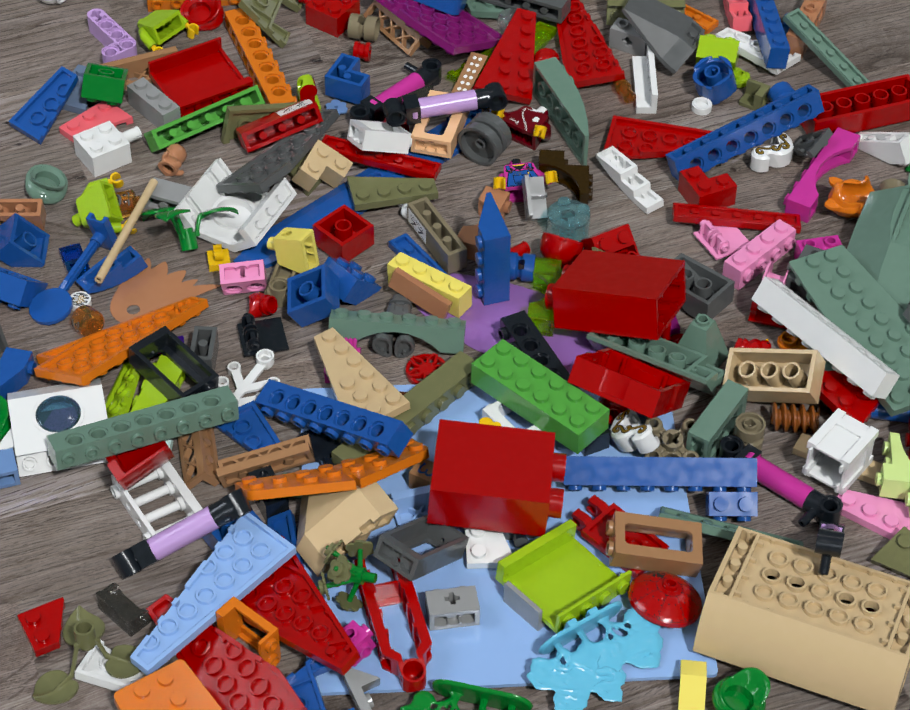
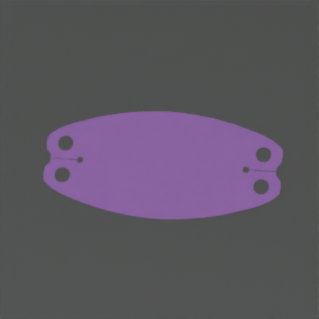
[414,273,597,374]

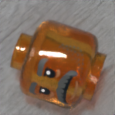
[115,189,141,219]
[71,305,104,337]

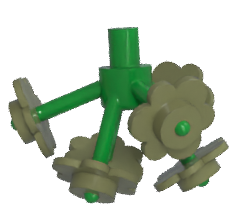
[317,539,377,612]

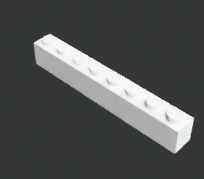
[752,276,900,399]

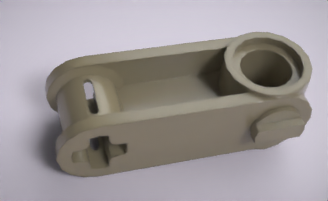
[264,263,300,307]

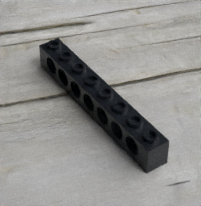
[498,310,611,456]

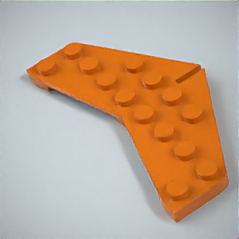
[234,438,429,501]

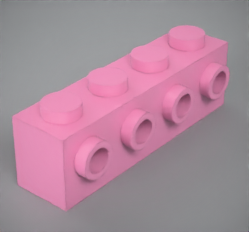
[722,219,796,291]

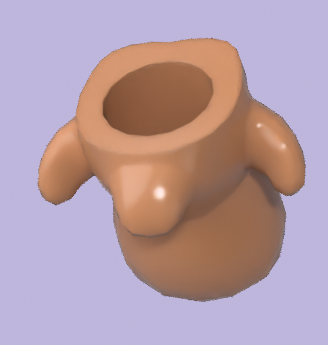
[157,144,187,176]

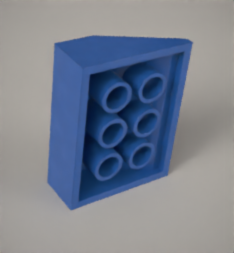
[475,192,511,306]

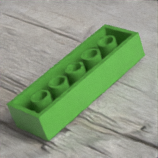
[471,339,610,454]

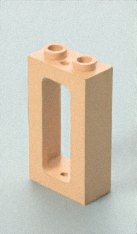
[411,90,470,159]

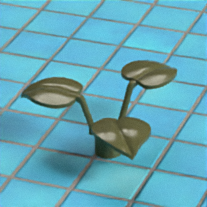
[32,605,141,705]

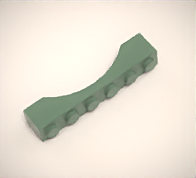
[329,308,466,354]

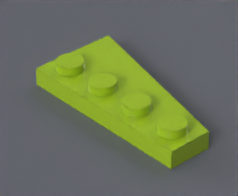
[105,361,141,418]

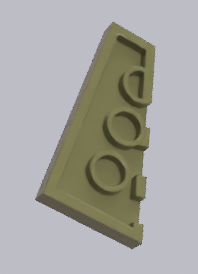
[220,102,298,144]
[347,176,438,211]

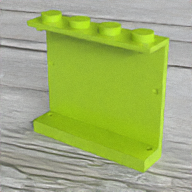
[495,519,632,634]

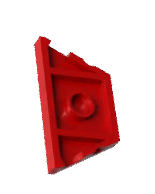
[819,371,879,423]

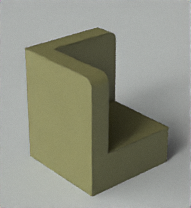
[739,79,771,111]

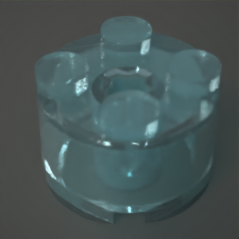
[546,197,590,242]

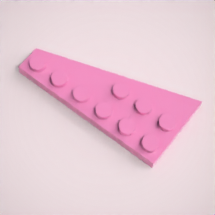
[837,490,910,540]

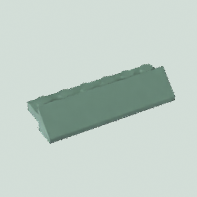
[586,332,725,396]

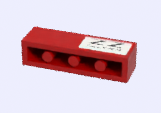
[235,98,323,153]

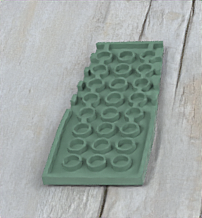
[787,245,910,417]

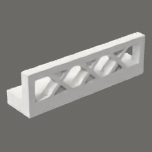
[632,45,658,114]

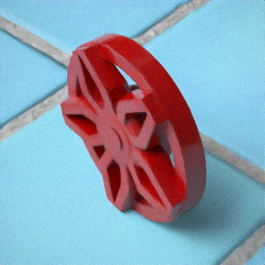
[406,353,445,384]

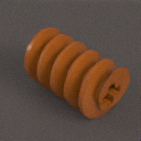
[770,402,820,434]

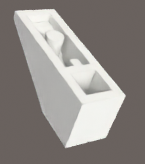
[858,132,910,166]

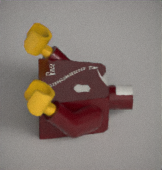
[491,106,551,151]

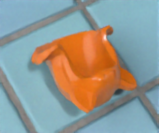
[824,175,874,218]

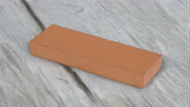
[388,267,453,319]

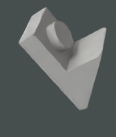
[341,668,380,710]

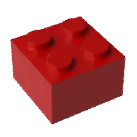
[312,204,374,261]

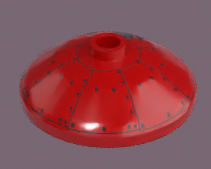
[628,571,702,628]

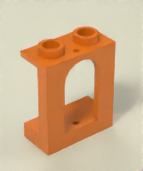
[216,596,281,667]

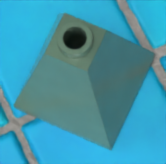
[678,313,729,368]

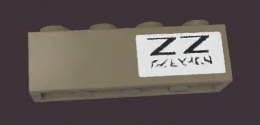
[407,197,467,275]

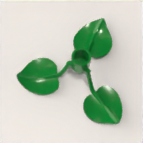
[140,207,239,251]

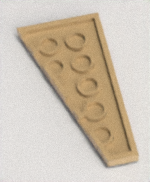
[314,327,410,418]

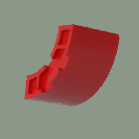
[105,441,175,490]

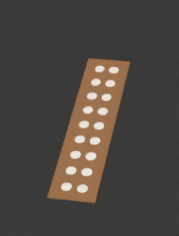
[451,52,488,93]

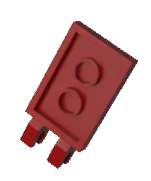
[572,495,669,578]

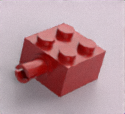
[298,0,360,38]

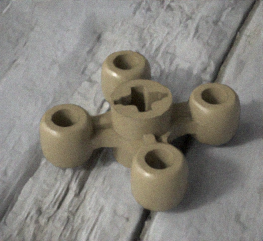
[644,417,699,457]

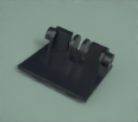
[237,313,289,357]

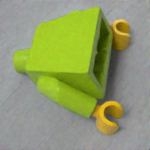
[137,10,199,51]
[72,172,137,235]

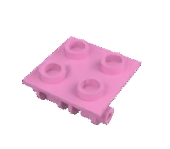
[693,219,750,260]

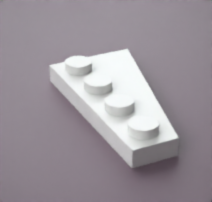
[715,27,801,75]

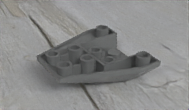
[622,0,705,74]

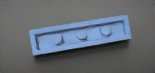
[391,485,431,527]

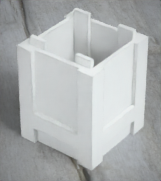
[802,408,879,495]

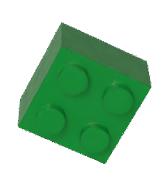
[81,63,128,105]

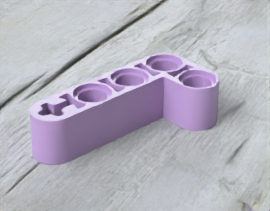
[87,8,138,63]

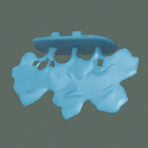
[526,601,663,710]

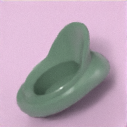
[25,164,68,205]

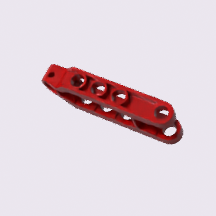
[352,558,432,692]

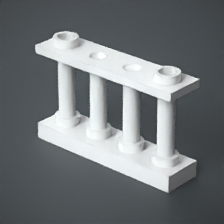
[110,461,203,539]

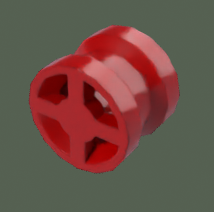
[353,41,372,62]

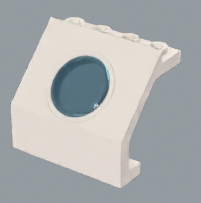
[7,378,108,477]

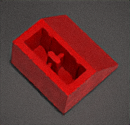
[581,224,640,256]

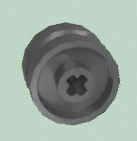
[458,112,512,166]

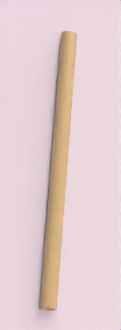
[95,178,158,283]

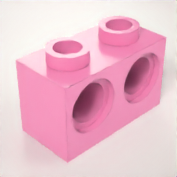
[219,259,267,295]

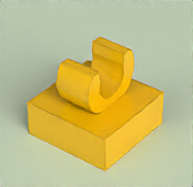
[207,244,231,272]

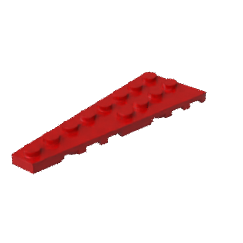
[557,0,625,88]

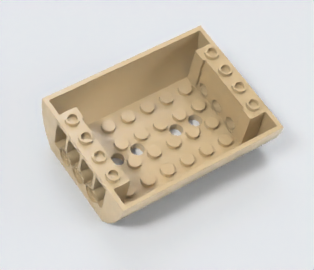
[693,526,910,710]

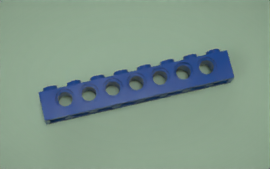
[666,84,824,181]
[254,379,413,458]

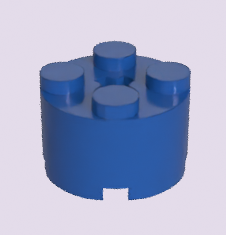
[693,56,737,105]

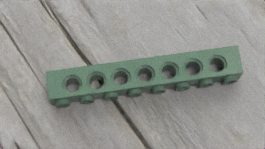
[46,385,239,471]

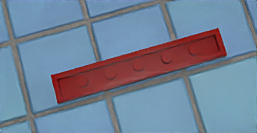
[321,134,442,180]
[672,203,801,234]

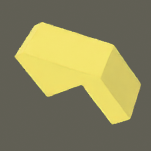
[678,660,707,710]

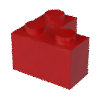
[678,166,737,207]

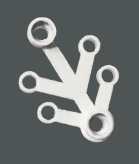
[218,349,280,407]

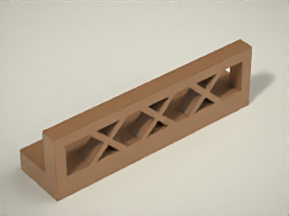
[363,0,432,56]
[100,46,178,90]
[178,427,221,490]
[216,434,315,488]

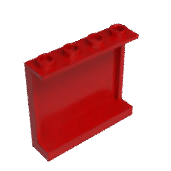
[148,37,253,117]

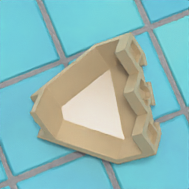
[296,482,399,577]

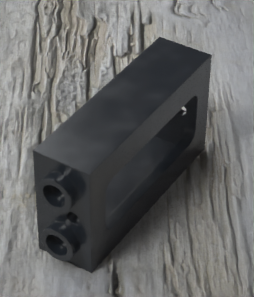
[129,326,219,401]

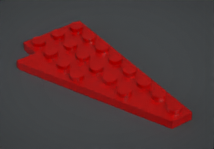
[240,536,361,676]

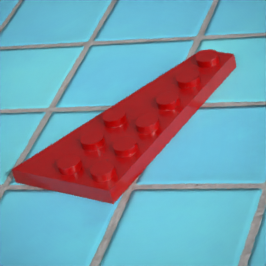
[472,8,536,105]
[604,115,729,159]

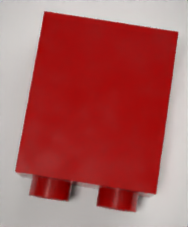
[545,249,686,341]
[427,419,567,537]

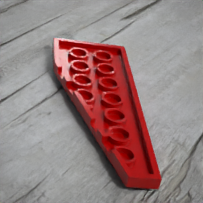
[146,594,308,710]

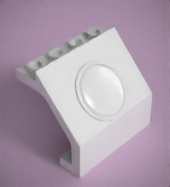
[174,158,297,253]

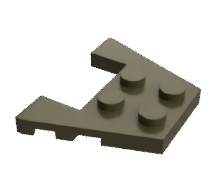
[238,0,303,49]

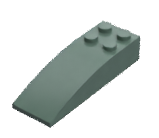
[532,57,589,165]

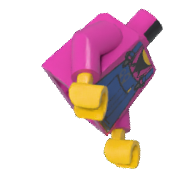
[493,159,558,203]

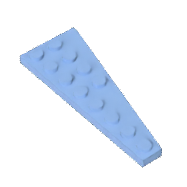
[130,513,297,675]

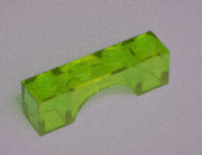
[528,257,563,337]

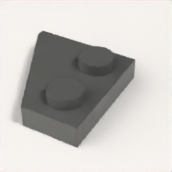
[793,128,833,158]

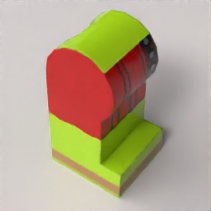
[297,74,321,111]

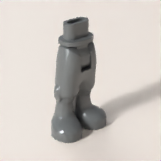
[372,294,415,358]

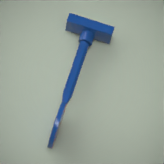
[29,212,117,325]

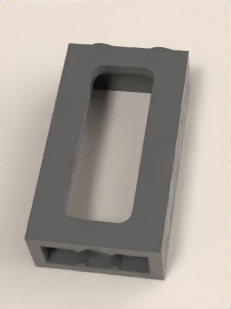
[373,514,469,581]

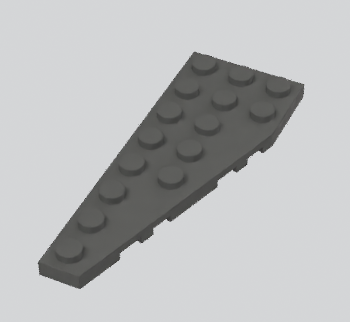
[216,109,339,194]

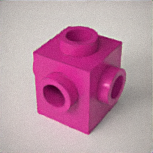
[343,620,377,667]

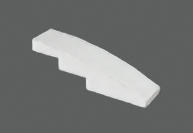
[596,146,664,214]

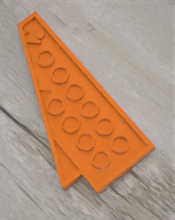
[34,296,209,386]

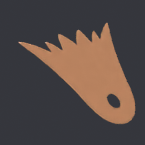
[110,246,221,323]

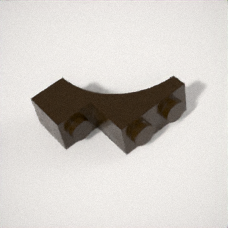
[539,149,593,209]

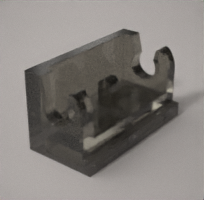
[96,583,152,637]

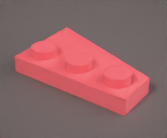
[59,101,133,142]

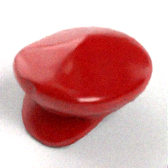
[179,0,224,31]

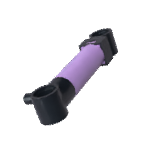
[382,82,508,127]
[112,488,253,580]
[814,520,845,575]

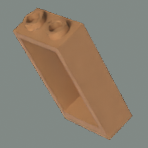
[606,511,703,577]

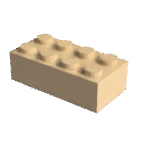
[722,348,826,404]

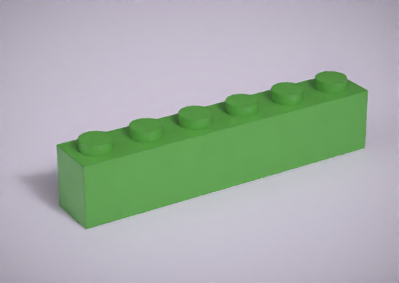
[144,85,265,153]

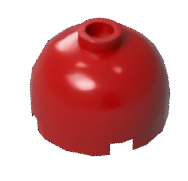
[539,232,584,269]

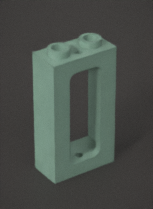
[686,379,749,458]

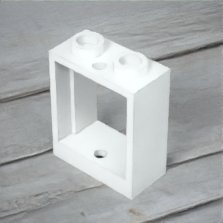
[347,119,412,154]

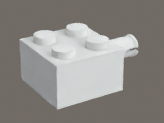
[73,121,142,177]

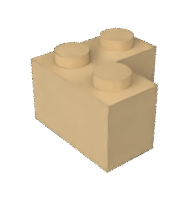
[292,139,353,192]

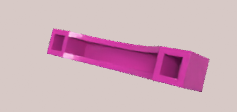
[783,127,861,223]

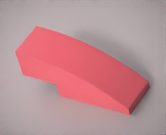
[723,0,752,32]

